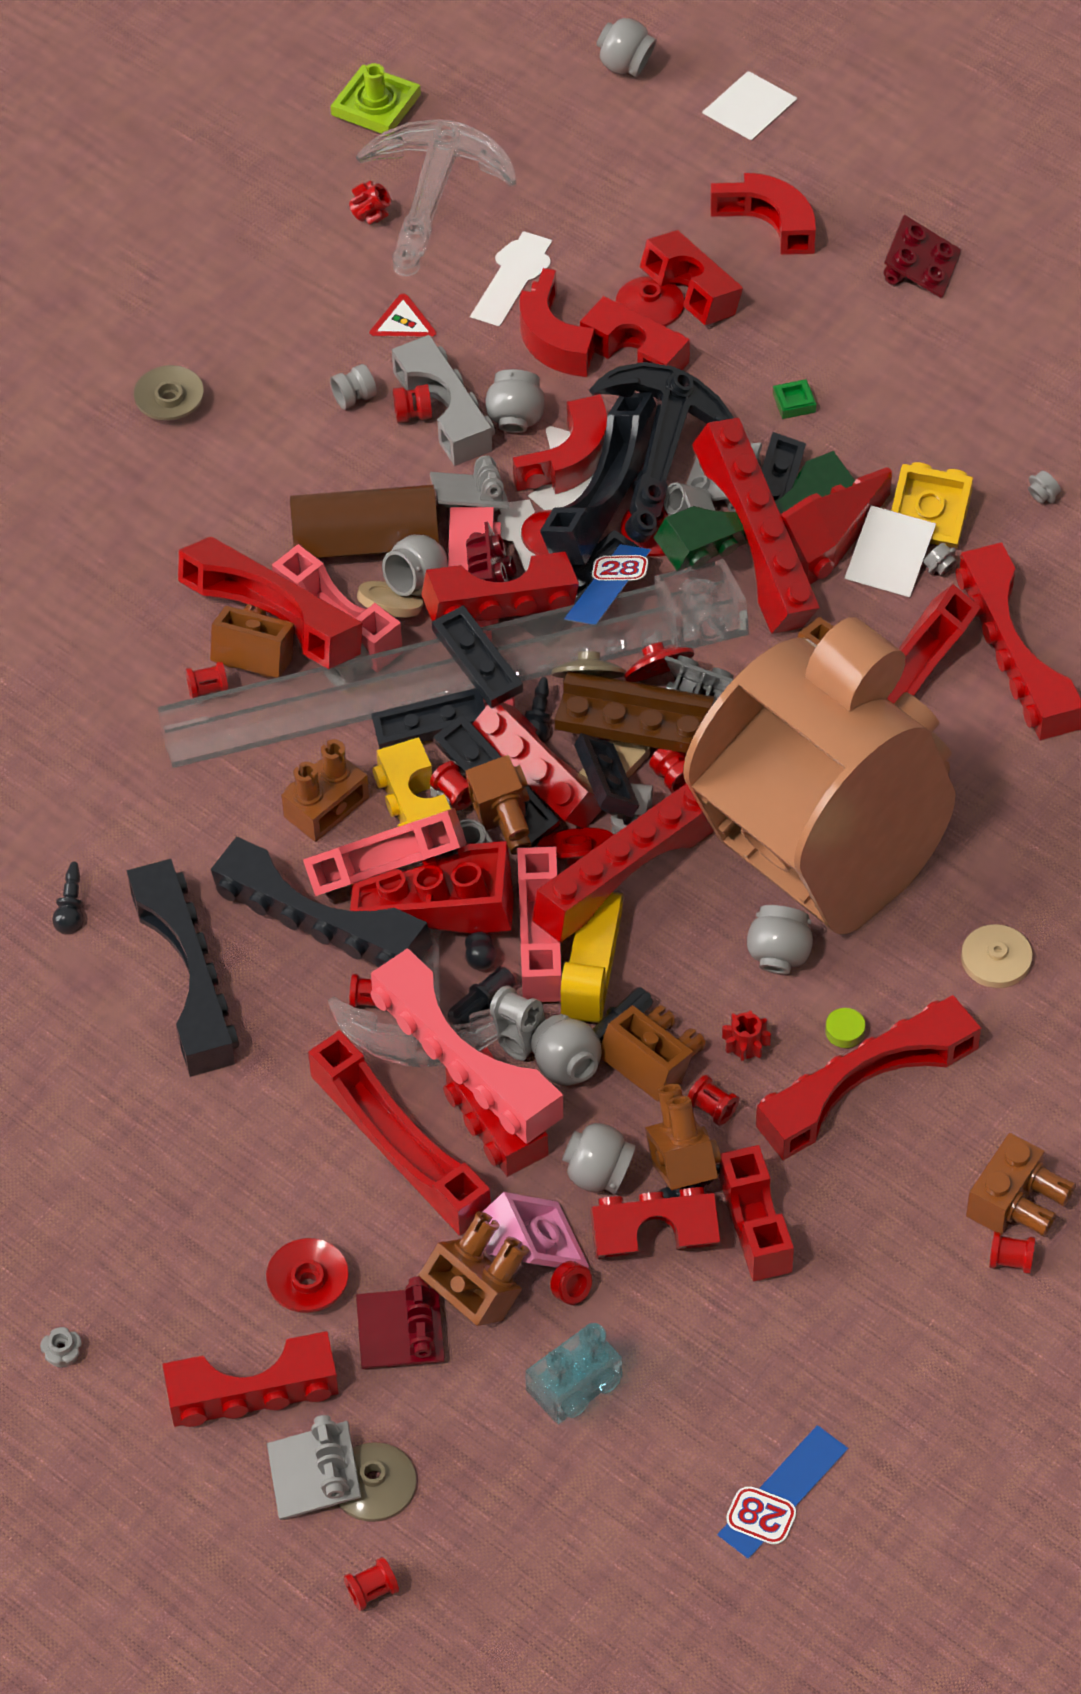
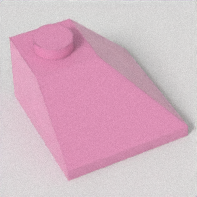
[483,1192,589,1268]

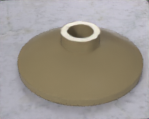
[134,365,204,420]
[552,651,626,678]
[338,1442,416,1522]

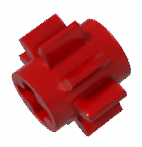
[349,180,391,225]
[722,1010,771,1061]

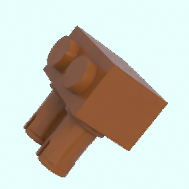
[210,604,295,679]
[281,739,369,842]
[465,754,532,855]
[601,1005,706,1102]
[645,1084,721,1190]
[966,1132,1076,1237]
[418,1211,529,1326]

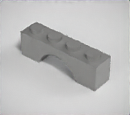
[392,335,495,466]

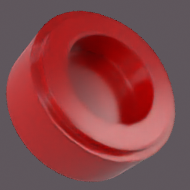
[550,1261,592,1305]

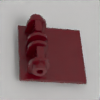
[883,214,961,298]
[466,521,517,622]
[356,1276,445,1369]

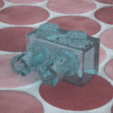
[525,1323,622,1425]

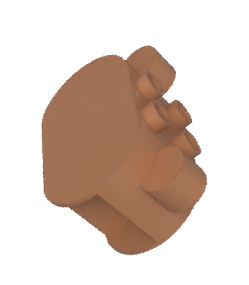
[683,617,956,935]

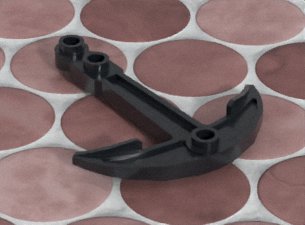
[589,362,734,543]

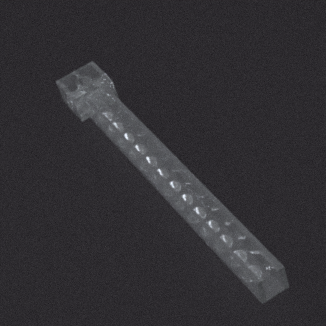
[157,559,749,768]

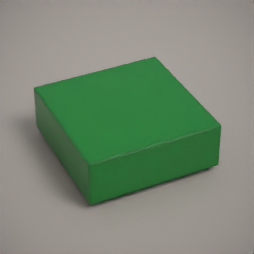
[773,379,817,419]

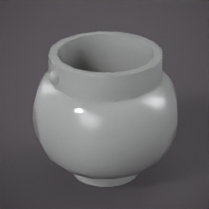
[596,18,657,77]
[485,369,545,433]
[382,534,448,596]
[747,905,813,974]
[531,1014,602,1086]
[562,1123,635,1194]

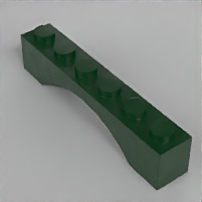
[654,450,855,572]

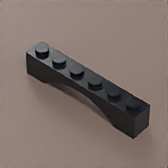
[540,393,657,565]
[210,836,433,968]
[126,859,239,1077]

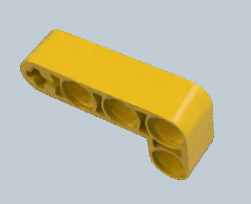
[561,892,624,1023]

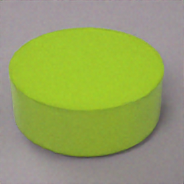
[825,1008,865,1048]

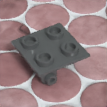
[665,656,734,699]

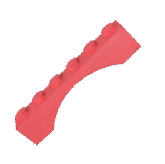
[371,948,563,1144]

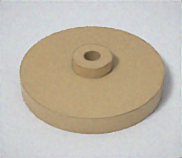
[357,581,423,617]
[961,924,1032,988]

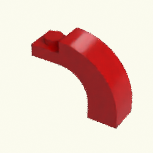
[710,173,816,255]
[519,268,595,378]
[513,394,607,494]

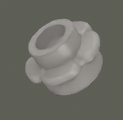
[1028,470,1061,503]
[923,542,957,576]
[40,1327,82,1367]

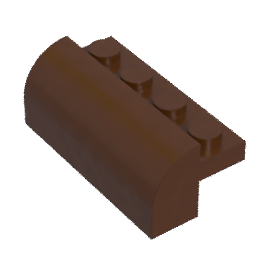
[290,484,439,558]
[555,671,717,753]

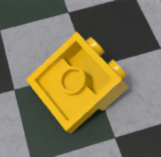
[891,462,973,549]

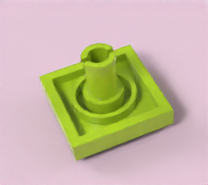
[331,63,421,136]

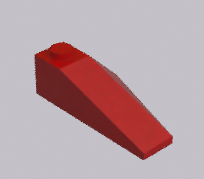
[781,467,892,584]
[350,841,514,933]

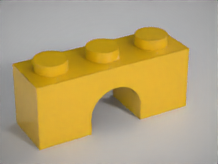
[373,737,451,827]

